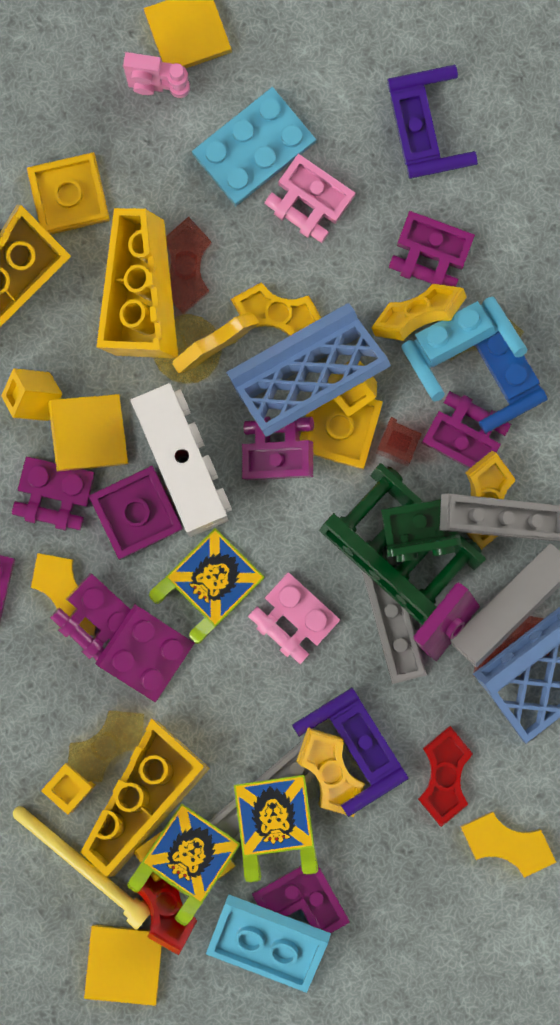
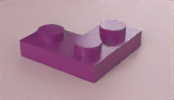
[252,865,350,933]

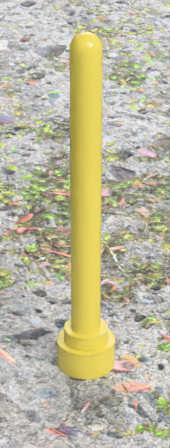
[13,806,150,930]

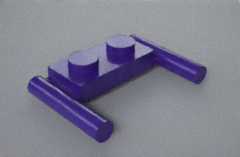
[387,64,478,179]
[292,687,409,817]

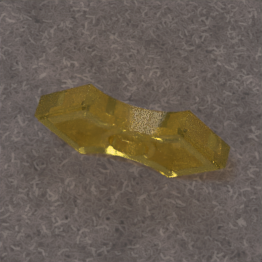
[68,710,145,782]

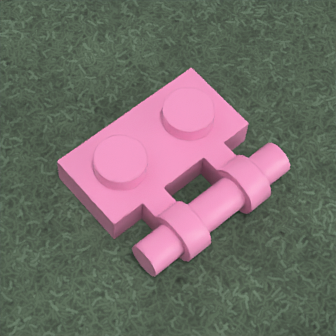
[123,52,190,98]
[264,154,355,243]
[248,572,340,664]

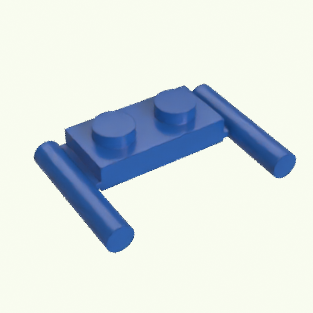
[475,331,548,434]

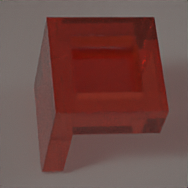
[376,417,422,467]

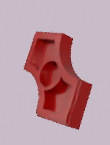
[418,726,473,827]
[138,876,197,955]

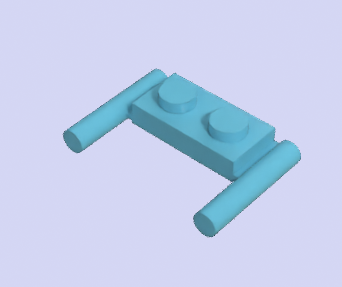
[401,297,528,402]

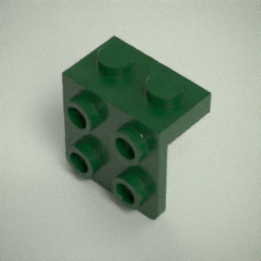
[381,499,461,562]

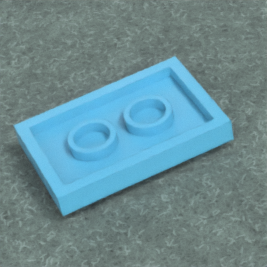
[192,87,316,207]
[206,894,331,993]

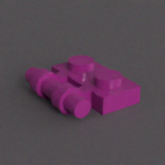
[388,211,475,287]
[421,391,512,469]
[242,416,314,481]
[12,456,95,531]
[50,573,131,661]

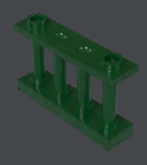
[319,463,486,625]

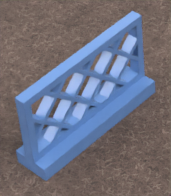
[226,303,391,437]
[473,607,560,744]

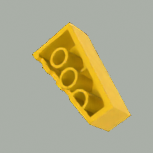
[0,204,71,327]
[96,208,178,359]
[80,718,210,877]

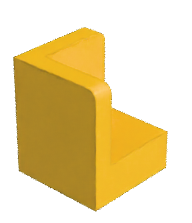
[328,361,377,417]
[1,368,62,421]
[41,763,96,815]

